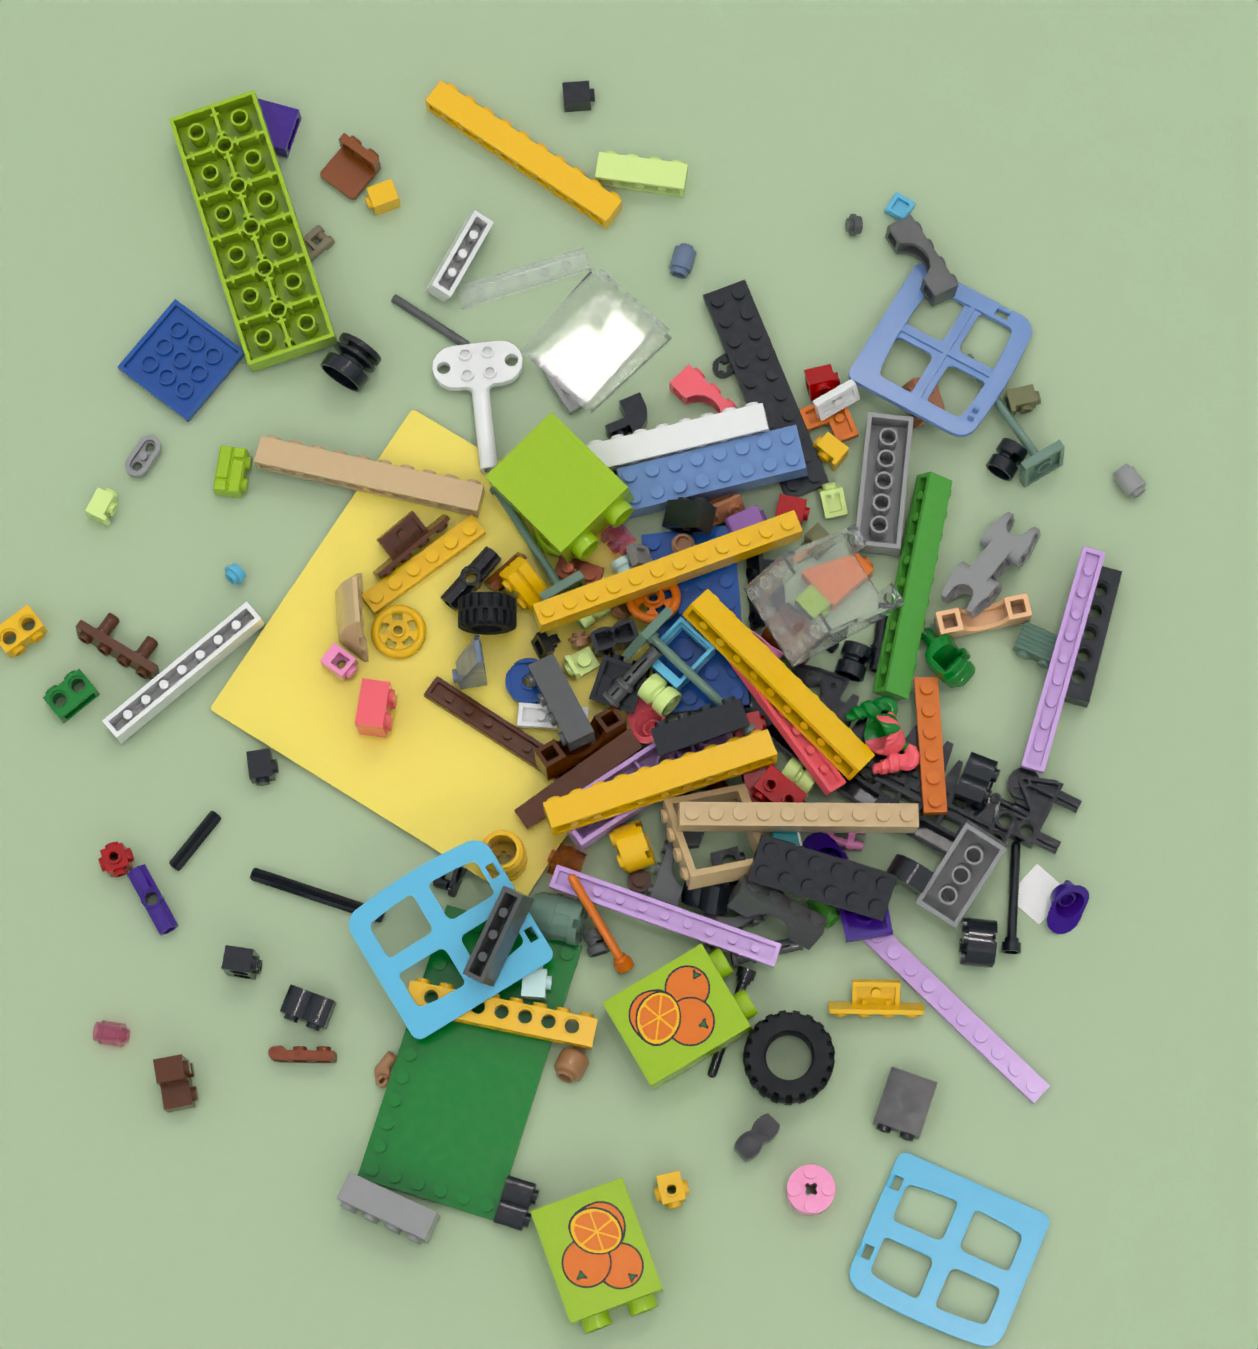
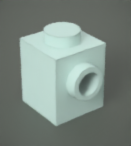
[521,966,552,1001]

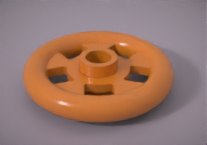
[626,584,681,624]

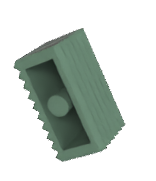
[1012,621,1058,670]

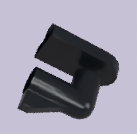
[433,867,467,897]

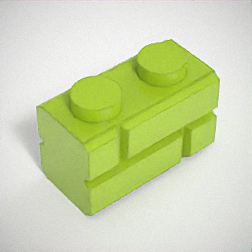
[213,445,253,498]

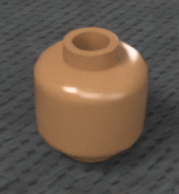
[554,1046,589,1083]

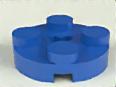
[505,658,540,704]

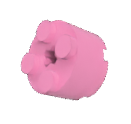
[786,1164,836,1216]

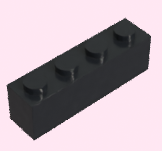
[650,696,750,756]

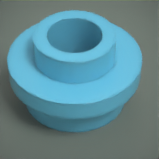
[225,563,246,585]

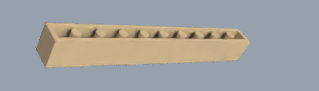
[254,435,485,518]
[677,802,919,833]

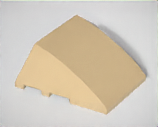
[335,573,369,662]

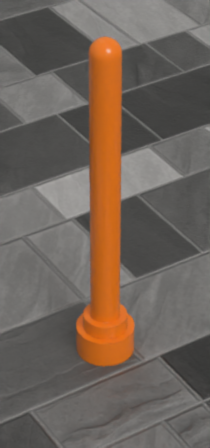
[568,874,635,974]

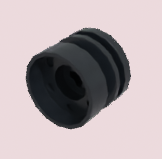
[320,333,381,392]

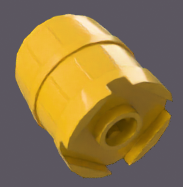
[482,830,528,881]

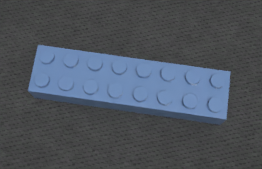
[617,425,808,519]

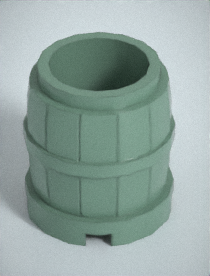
[527,892,588,946]

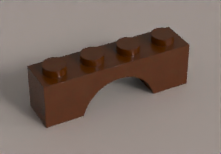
[534,705,627,781]

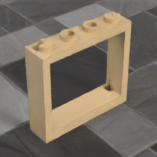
[660,783,763,890]

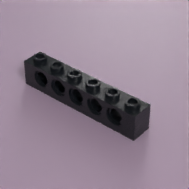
[1064,566,1122,708]

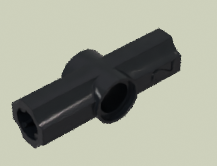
[441,546,502,611]

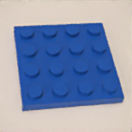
[118,299,245,422]

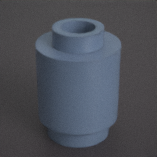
[669,243,697,279]

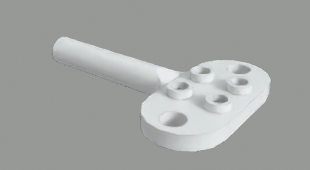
[432,341,523,474]

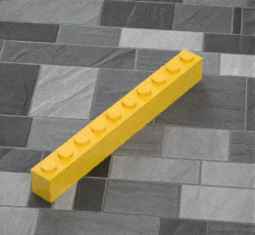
[425,80,622,229]
[682,589,875,781]
[543,729,777,836]

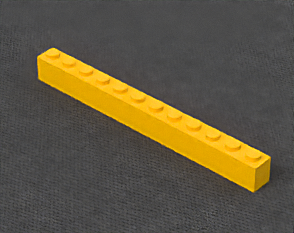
[532,510,803,633]

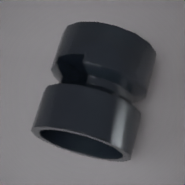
[986,438,1028,481]
[834,640,873,682]

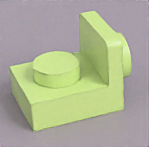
[817,482,848,519]
[563,646,600,681]

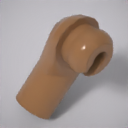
[374,1051,397,1087]

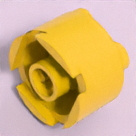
[609,819,656,873]

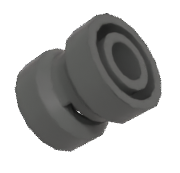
[582,928,610,957]

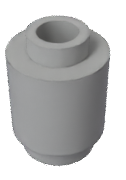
[1113,464,1146,499]

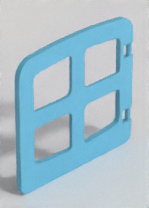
[349,840,553,1039]
[849,1153,1049,1347]

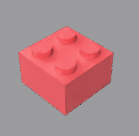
[355,678,397,738]

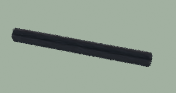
[250,868,385,922]

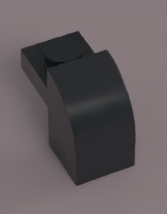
[605,392,648,439]
[887,854,934,894]

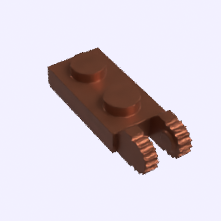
[267,1045,337,1063]

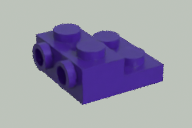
[838,908,893,943]

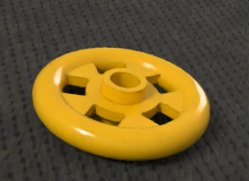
[371,605,426,659]

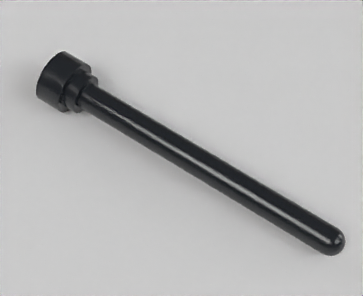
[1002,841,1021,954]
[708,966,756,1078]

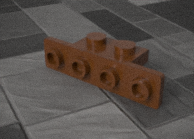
[373,511,450,578]

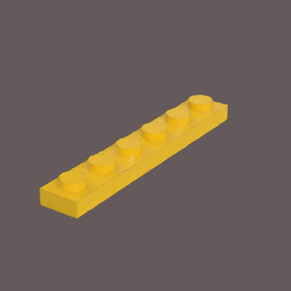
[362,514,486,615]

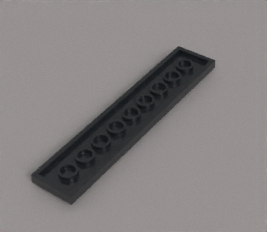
[703,279,829,497]

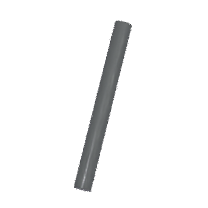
[391,294,470,345]

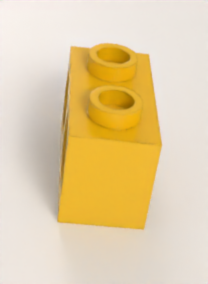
[0,604,48,659]

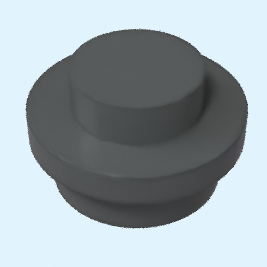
[845,214,863,236]

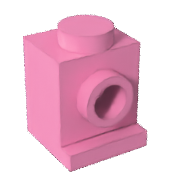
[320,642,358,681]

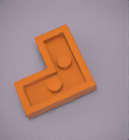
[799,404,859,443]

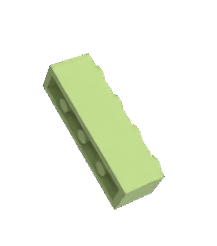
[595,151,688,197]

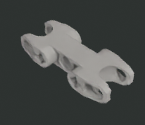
[941,512,1041,618]

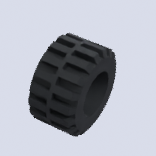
[458,592,517,635]

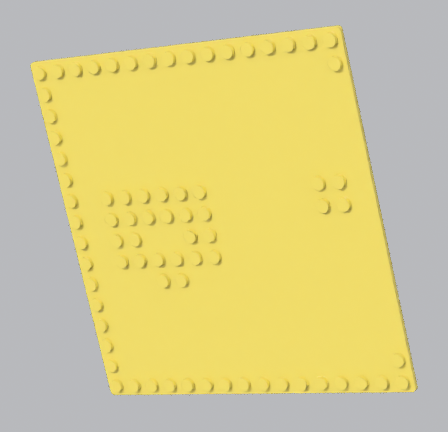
[211,410,653,896]

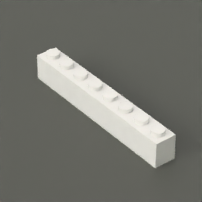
[586,402,770,473]
[102,602,265,744]

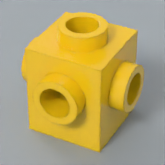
[654,1171,690,1209]

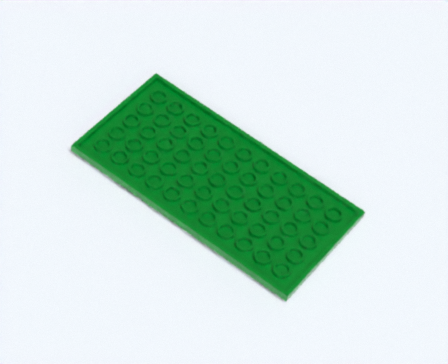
[358,905,582,1221]

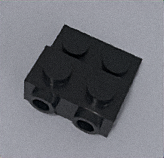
[589,652,650,714]

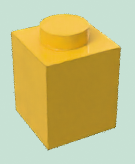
[364,179,401,216]

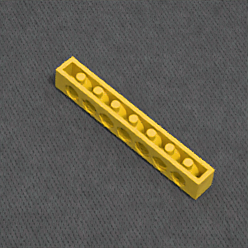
[408,978,598,1050]

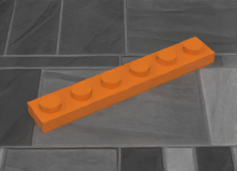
[913,677,947,815]

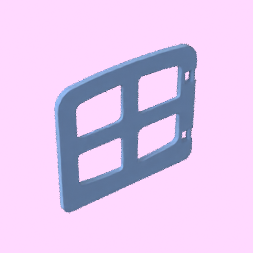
[848,264,1032,437]

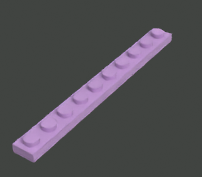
[1021,546,1106,774]
[549,864,782,968]
[862,935,1050,1104]

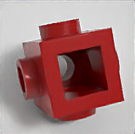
[98,842,135,877]

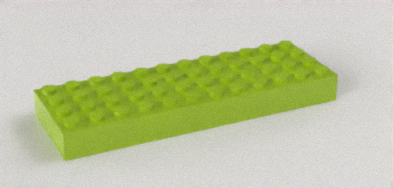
[169,90,338,372]

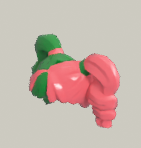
[844,696,920,775]

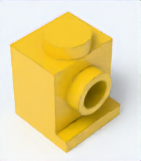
[812,432,849,472]

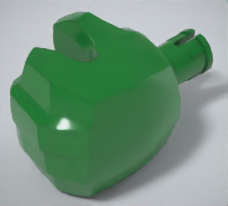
[921,628,975,688]

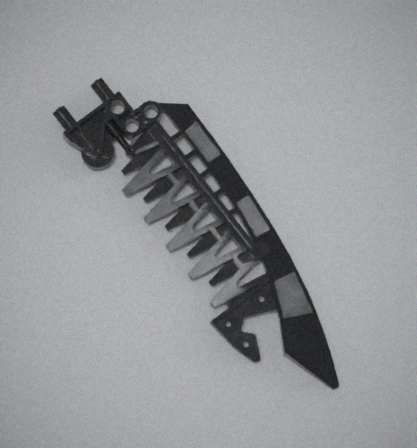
[744,664,1082,855]

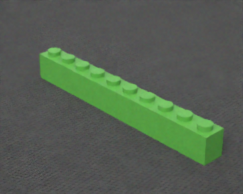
[872,472,952,701]

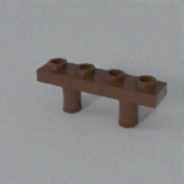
[75,613,159,680]

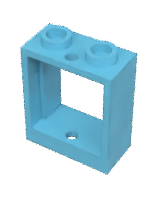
[650,617,716,692]

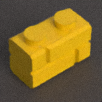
[499,556,548,612]

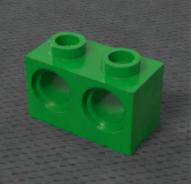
[43,669,100,723]

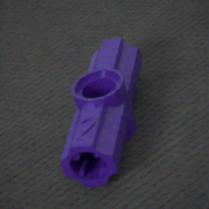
[127,864,179,936]

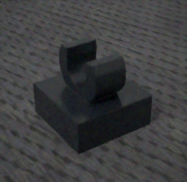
[531,632,561,659]

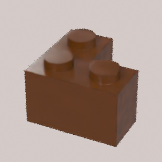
[153,1054,199,1113]

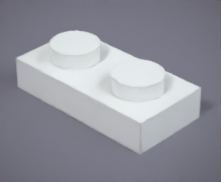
[812,379,860,421]

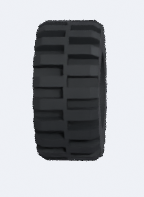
[743,1010,835,1105]

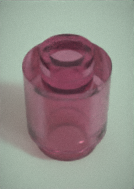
[93,1020,130,1047]

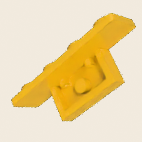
[828,979,924,1018]

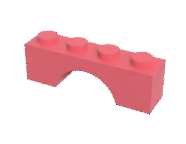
[669,365,737,413]

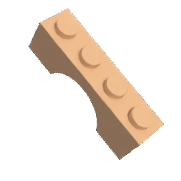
[934,593,1032,638]

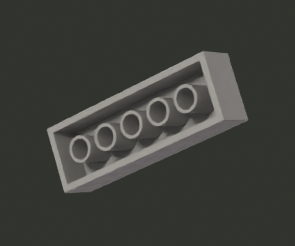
[853,412,914,557]

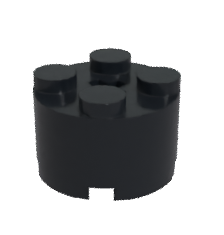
[958,918,998,968]

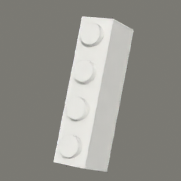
[425,210,494,302]

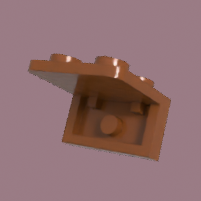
[320,133,381,200]

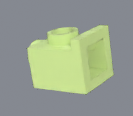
[85,488,118,527]

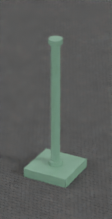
[967,354,1065,488]
[490,487,586,601]
[622,607,755,736]

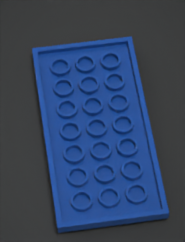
[641,526,750,715]

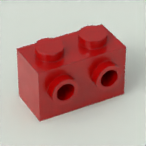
[750,765,808,803]

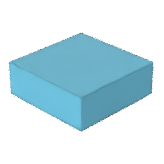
[884,192,916,221]

